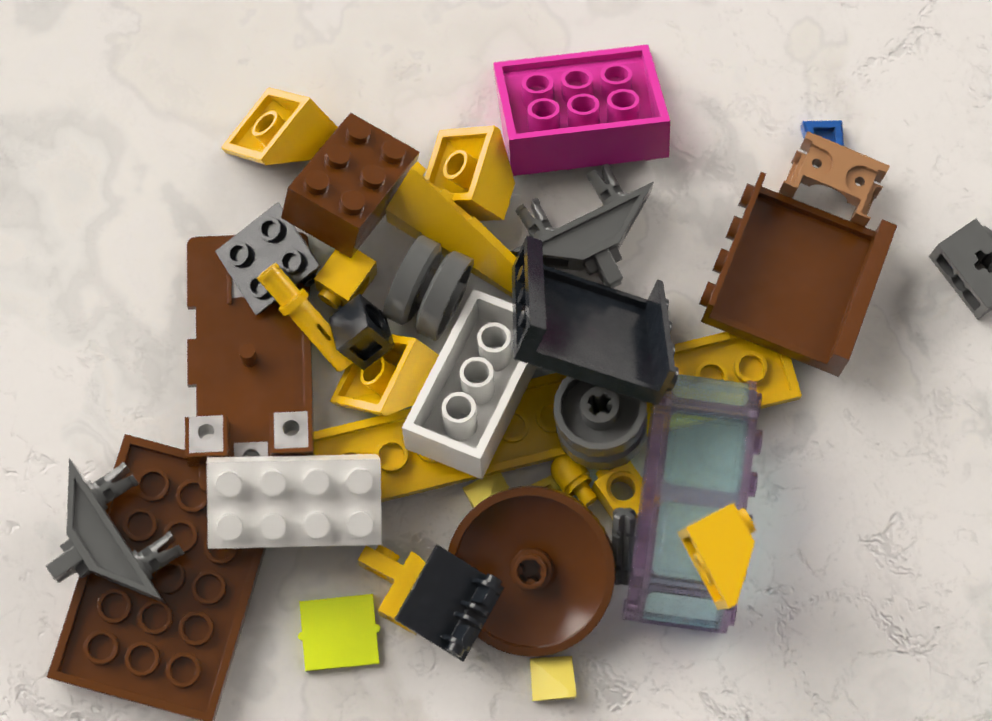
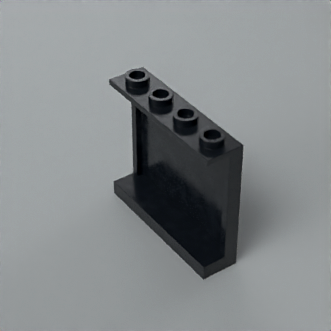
[512,236,679,405]

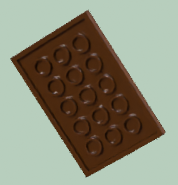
[47,434,267,721]

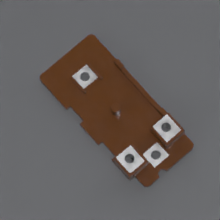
[185,232,315,494]

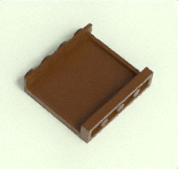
[699,172,897,377]

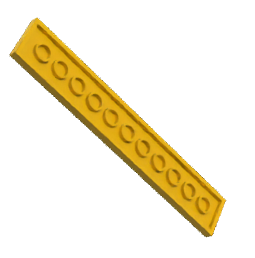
[314,332,802,502]

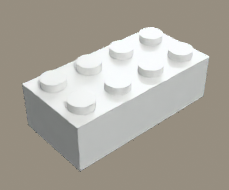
[402,289,537,479]
[207,454,382,549]

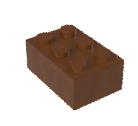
[281,112,420,258]

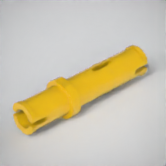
[257,263,352,372]

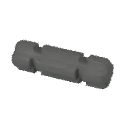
[612,507,636,586]

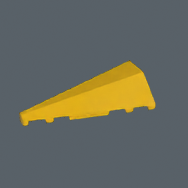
[385,161,517,297]

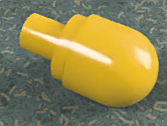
[551,455,598,507]

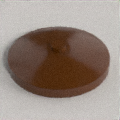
[448,485,616,657]

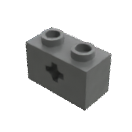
[929,219,992,320]

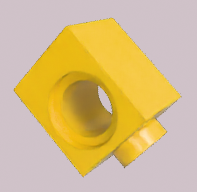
[314,250,377,309]
[592,461,657,520]

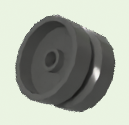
[383,235,474,341]
[553,376,648,470]

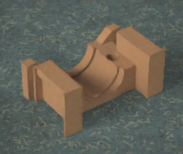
[778,131,890,227]

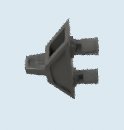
[510,164,654,288]
[46,458,185,604]

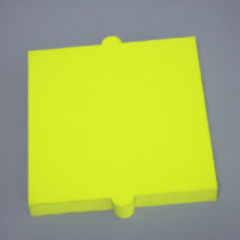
[298,594,381,672]

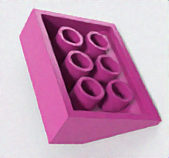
[493,45,670,176]

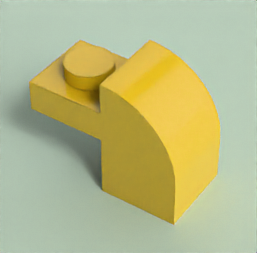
[358,545,425,635]

